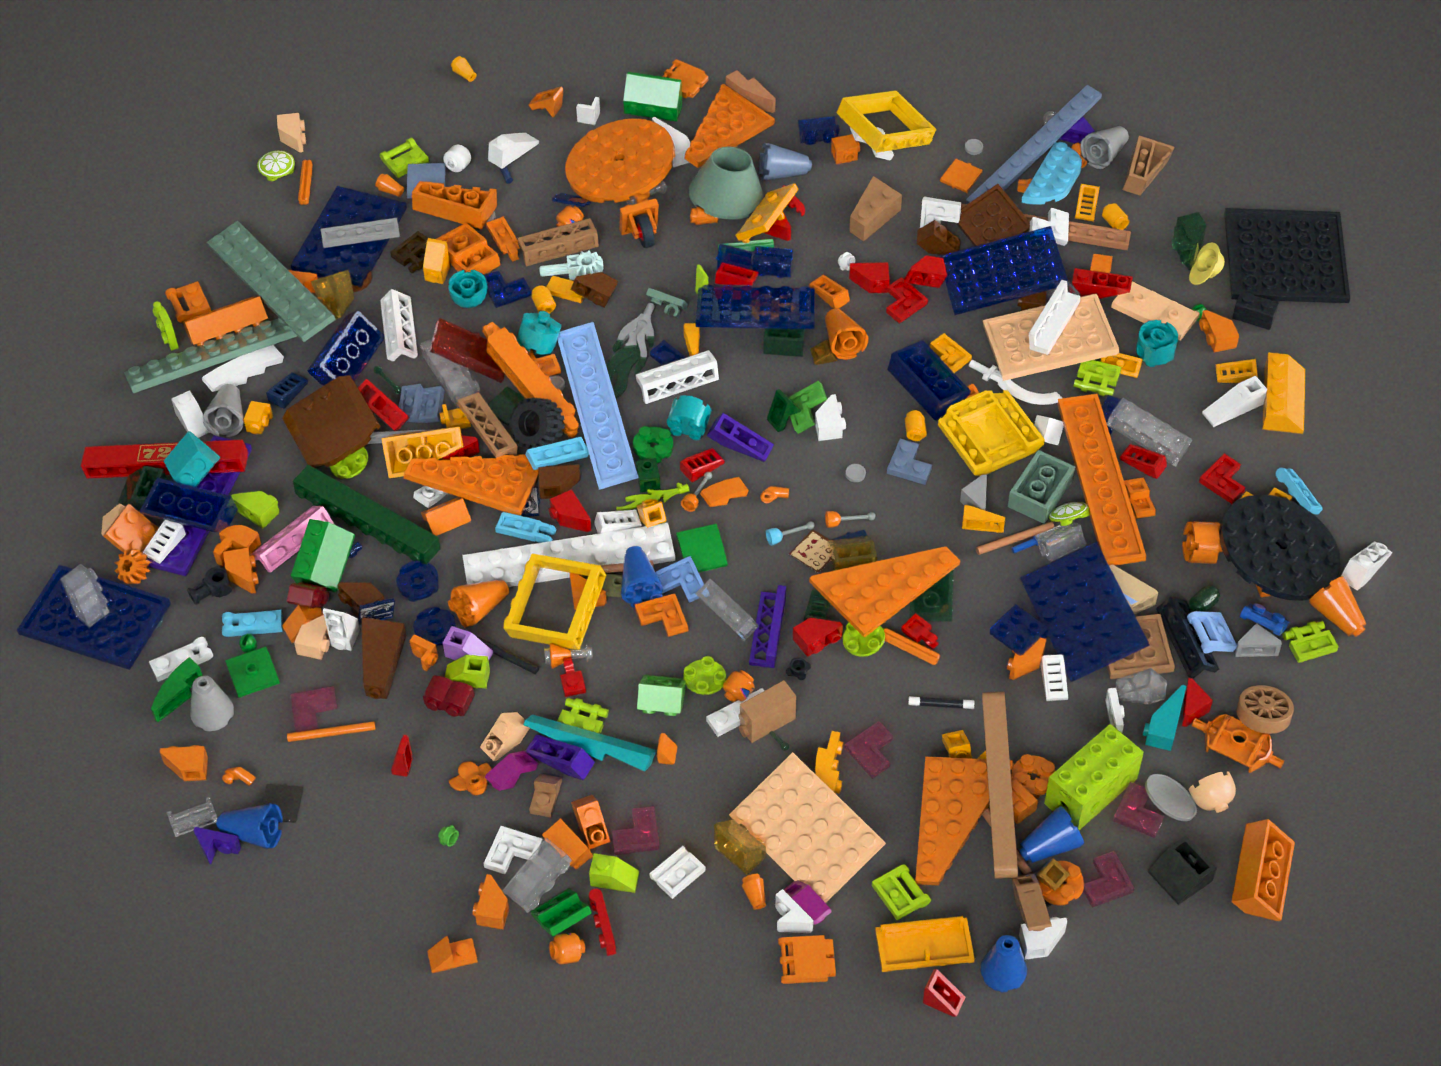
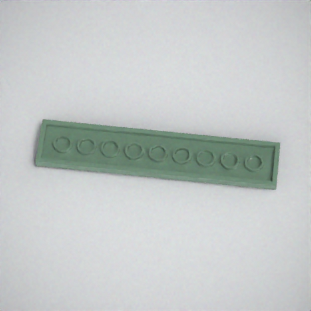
[207,221,336,342]
[124,317,297,393]

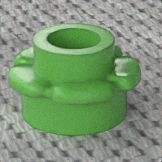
[438,825,459,847]

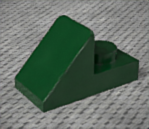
[767,389,801,432]

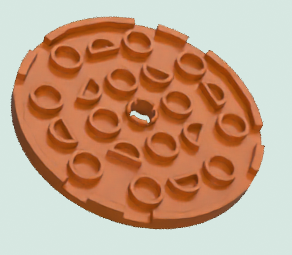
[565,119,675,203]

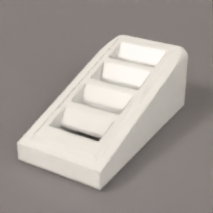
[594,510,641,534]
[143,517,186,564]
[1040,655,1068,701]

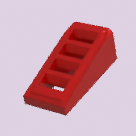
[715,262,759,286]
[1120,444,1167,479]
[680,448,725,483]
[391,735,413,777]

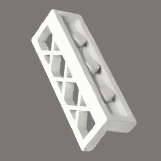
[1029,280,1080,355]
[380,289,418,362]
[636,350,719,404]

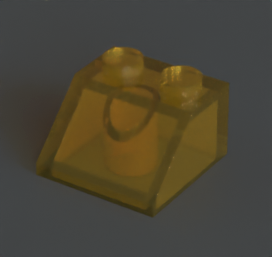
[714,819,766,875]

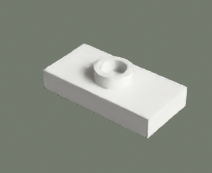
[1105,688,1124,733]

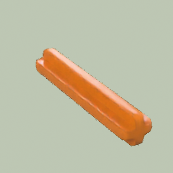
[298,160,313,205]
[884,628,940,665]

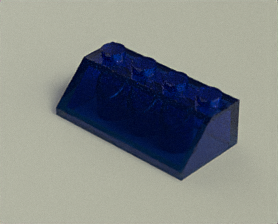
[307,310,385,385]
[888,340,971,421]
[139,478,238,532]

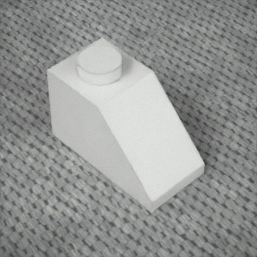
[171,390,210,438]

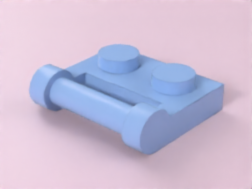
[1187,611,1237,653]

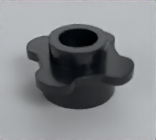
[786,658,811,680]

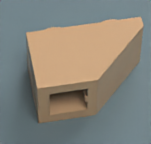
[277,113,306,152]
[294,615,330,660]
[480,712,530,761]

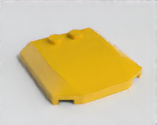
[938,390,1045,476]

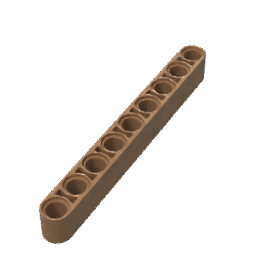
[982,691,1018,879]

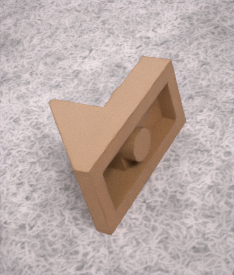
[529,774,562,818]

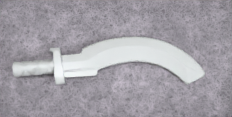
[969,360,1062,405]

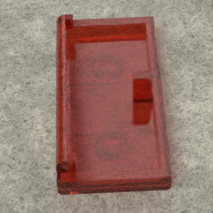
[429,318,505,383]

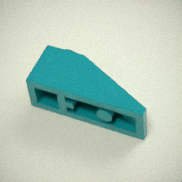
[1143,685,1186,751]

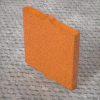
[940,159,983,193]

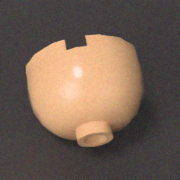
[1189,771,1236,813]

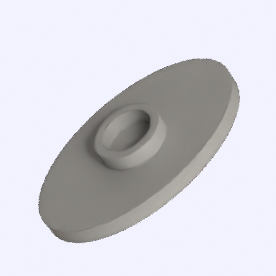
[1145,774,1197,821]

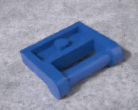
[1240,603,1290,636]

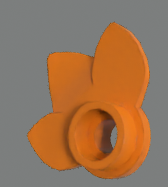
[449,761,492,795]

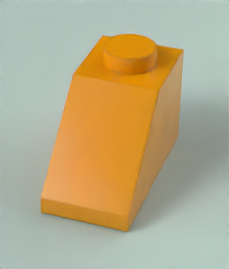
[423,238,450,284]

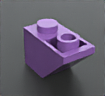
[443,626,493,661]

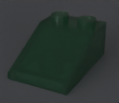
[909,569,954,622]

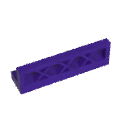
[749,585,786,668]

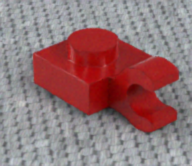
[901,613,939,650]
[560,657,586,697]

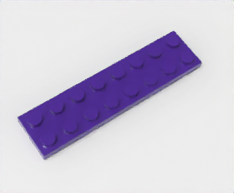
[148,435,252,576]

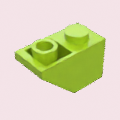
[445,655,490,689]

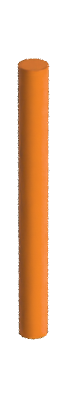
[287,721,376,742]

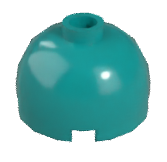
[448,270,488,308]

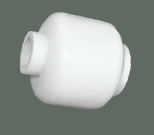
[443,144,471,172]

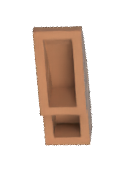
[726,70,776,113]

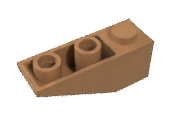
[1012,874,1052,931]

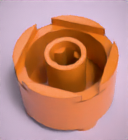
[1182,521,1222,564]

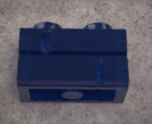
[752,246,793,278]

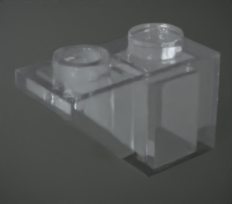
[1116,668,1167,705]

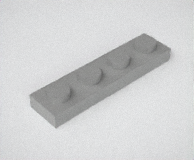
[321,218,400,248]

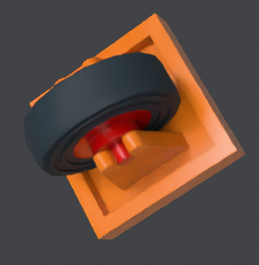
[619,199,659,248]

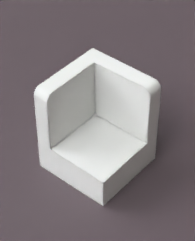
[576,97,600,125]
[1034,415,1064,445]

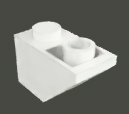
[815,394,846,441]
[1019,917,1067,960]

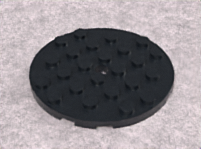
[1219,494,1340,601]

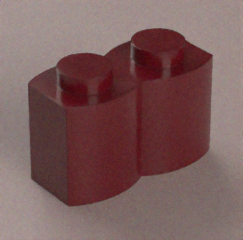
[287,582,329,609]
[423,675,475,717]

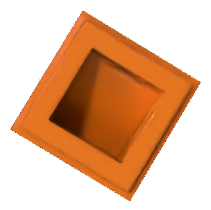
[657,733,677,765]

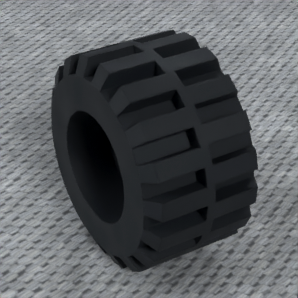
[509,398,565,449]

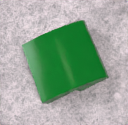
[676,524,728,573]
[530,888,592,937]

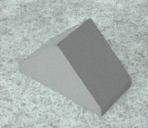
[960,474,987,510]
[1235,623,1282,657]

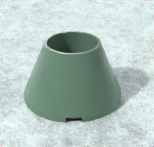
[688,147,763,219]

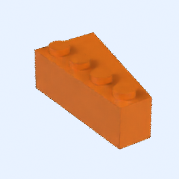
[412,181,497,229]

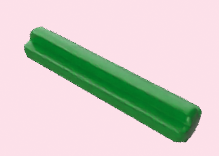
[718,238,774,255]

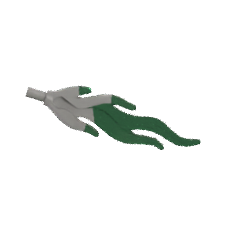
[606,303,655,399]

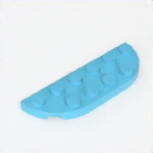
[1021,142,1082,204]

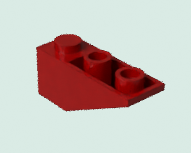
[1071,268,1133,299]

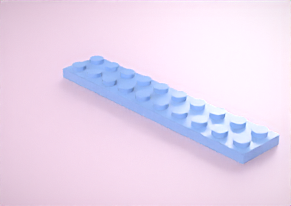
[558,322,638,490]

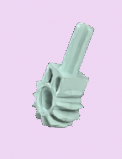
[539,250,604,280]

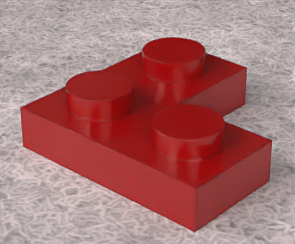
[886,277,928,324]
[1199,453,1246,504]

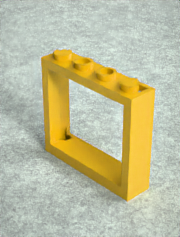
[837,91,936,153]
[504,553,607,650]

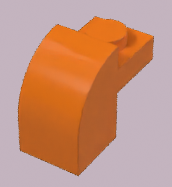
[213,525,261,567]

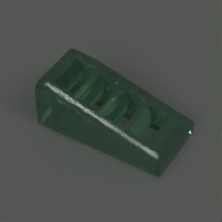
[804,590,831,621]

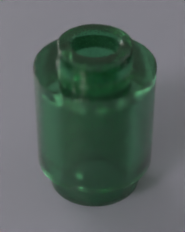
[1189,585,1220,612]

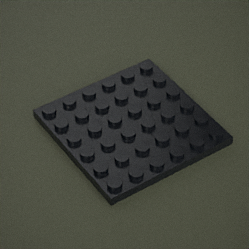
[1224,208,1350,303]

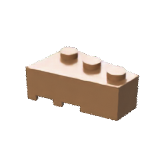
[1123,136,1175,196]
[850,176,902,241]

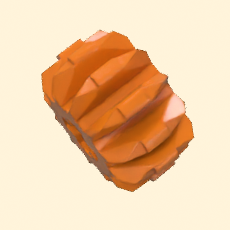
[114,549,151,584]

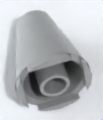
[1080,126,1129,169]
[203,384,244,437]
[190,676,234,731]

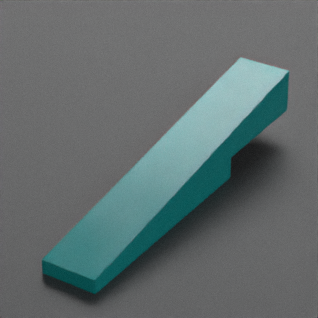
[523,714,657,772]

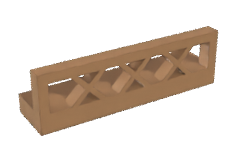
[518,218,599,266]
[457,392,518,458]

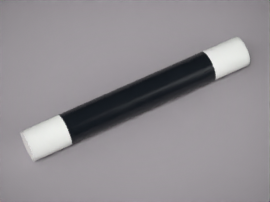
[908,696,974,709]

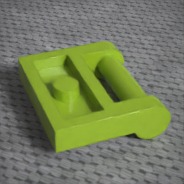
[379,137,429,178]
[872,864,931,920]

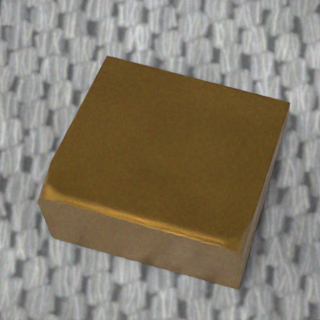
[810,340,838,365]
[1035,858,1070,891]

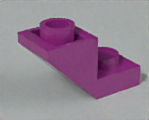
[485,751,538,791]
[783,880,832,925]

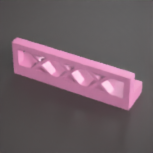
[250,506,334,572]

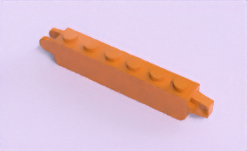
[483,322,579,438]

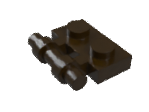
[390,231,428,273]

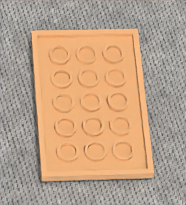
[983,294,1119,381]
[729,753,886,903]

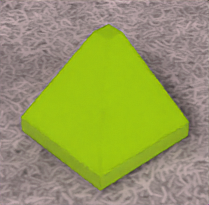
[695,264,708,294]

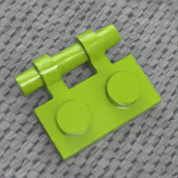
[153,301,179,351]
[1074,360,1121,397]
[1282,621,1339,663]
[557,698,609,734]

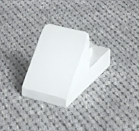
[775,889,813,933]

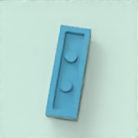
[525,437,589,470]

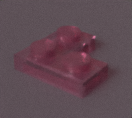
[291,686,337,732]
[845,721,893,779]
[1113,782,1164,838]
[612,806,660,855]
[1083,851,1135,908]

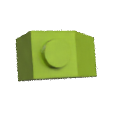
[230,491,280,529]
[589,853,639,893]

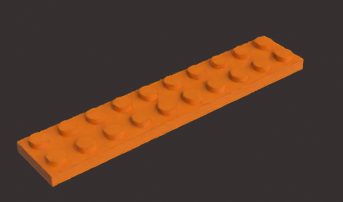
[1057,394,1146,567]

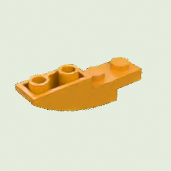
[815,731,843,794]

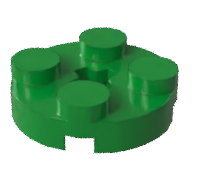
[633,426,673,463]

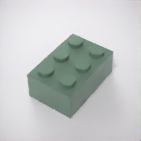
[1008,450,1075,524]

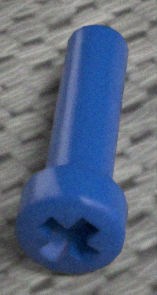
[1011,535,1041,553]

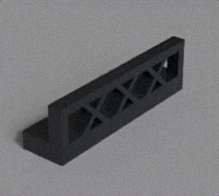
[1156,596,1219,678]

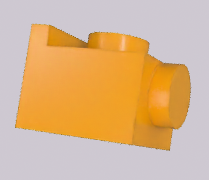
[243,401,273,434]
[637,499,667,528]

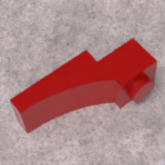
[358,379,410,431]

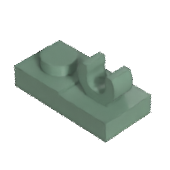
[646,288,688,318]

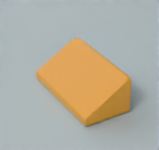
[1100,353,1143,378]

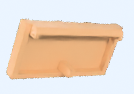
[1111,281,1200,341]

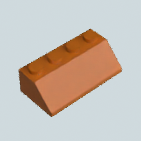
[182,296,268,346]
[1231,819,1295,921]

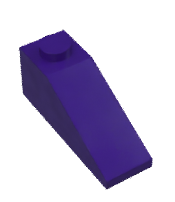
[707,413,774,462]
[525,734,595,780]

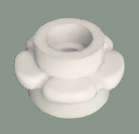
[838,252,855,270]

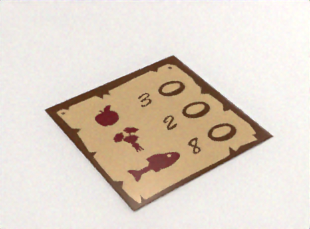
[789,529,842,573]

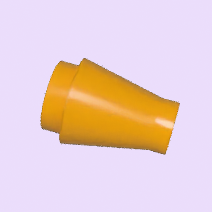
[451,56,477,82]

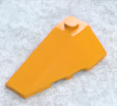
[381,426,463,478]

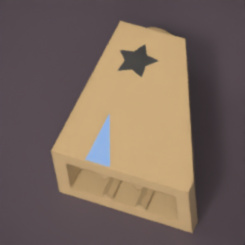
[1092,564,1158,619]

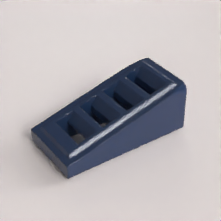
[266,372,308,409]

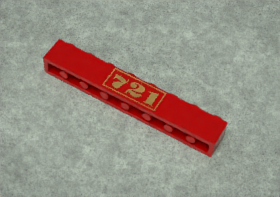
[81,440,248,479]

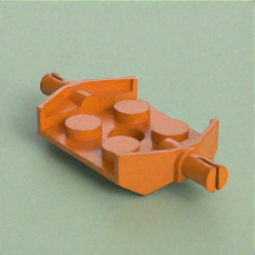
[1192,714,1285,773]

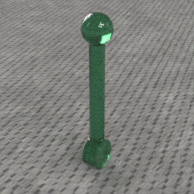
[374,366,402,394]
[769,731,789,751]

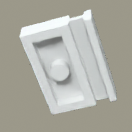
[650,846,706,899]

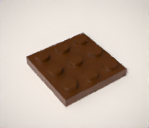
[956,184,1030,260]

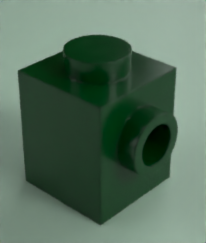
[636,458,661,493]

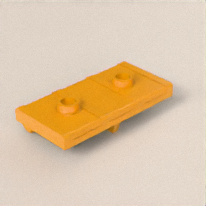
[735,183,798,243]
[875,916,975,972]

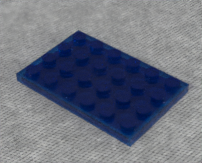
[291,186,407,287]
[939,226,1069,316]
[696,285,815,329]
[1020,542,1150,682]
[17,565,171,670]

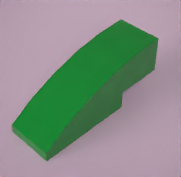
[151,657,203,723]

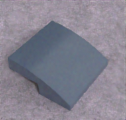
[407,163,446,199]
[399,384,445,423]

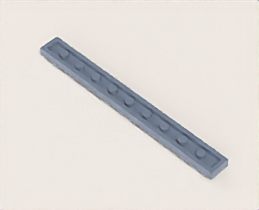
[966,85,1102,204]

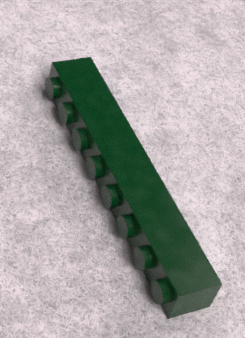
[293,465,441,566]

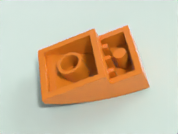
[436,223,501,275]

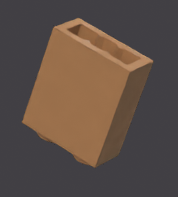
[738,680,796,743]

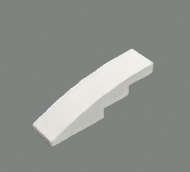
[202,345,284,392]

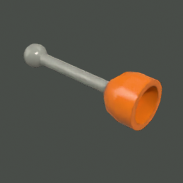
[681,472,712,512]
[825,511,875,528]

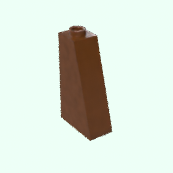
[362,617,406,699]

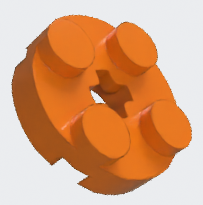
[1012,754,1055,798]
[1038,861,1084,906]

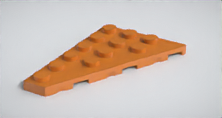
[685,84,775,168]
[404,454,539,516]
[809,546,960,638]
[915,757,1013,886]

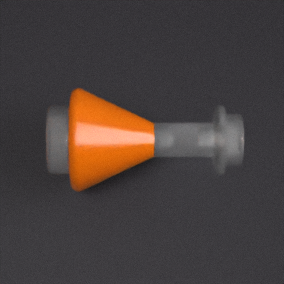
[626,180,667,205]
[544,643,593,669]

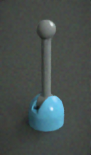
[766,521,815,546]

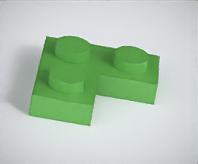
[789,381,827,434]

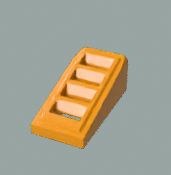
[1075,184,1099,222]
[683,323,700,356]
[1216,359,1258,383]
[962,505,1005,533]

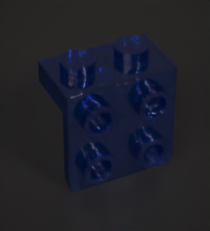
[798,116,840,145]
[989,604,1049,655]

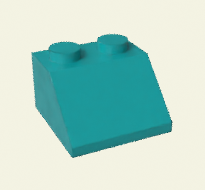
[164,431,221,493]

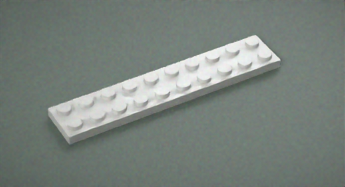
[463,523,675,587]

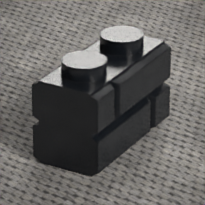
[1232,292,1279,330]

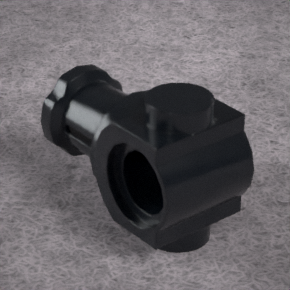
[187,566,232,605]

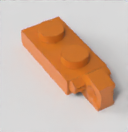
[486,216,520,262]

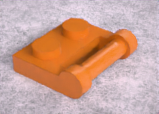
[165,281,211,323]

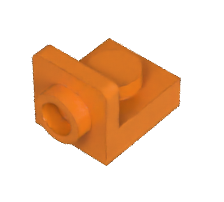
[410,634,438,671]

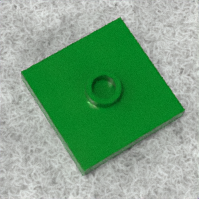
[225,646,280,698]

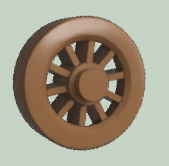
[1236,685,1294,734]

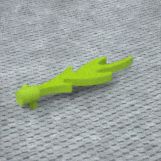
[616,483,690,511]

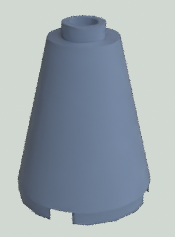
[759,143,812,181]

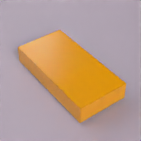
[546,275,584,303]

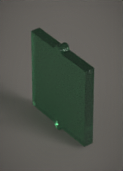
[488,387,525,426]

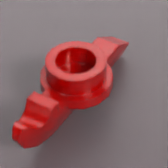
[782,185,805,216]

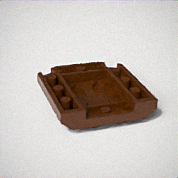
[282,376,381,469]

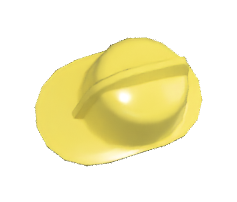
[1189,242,1225,285]

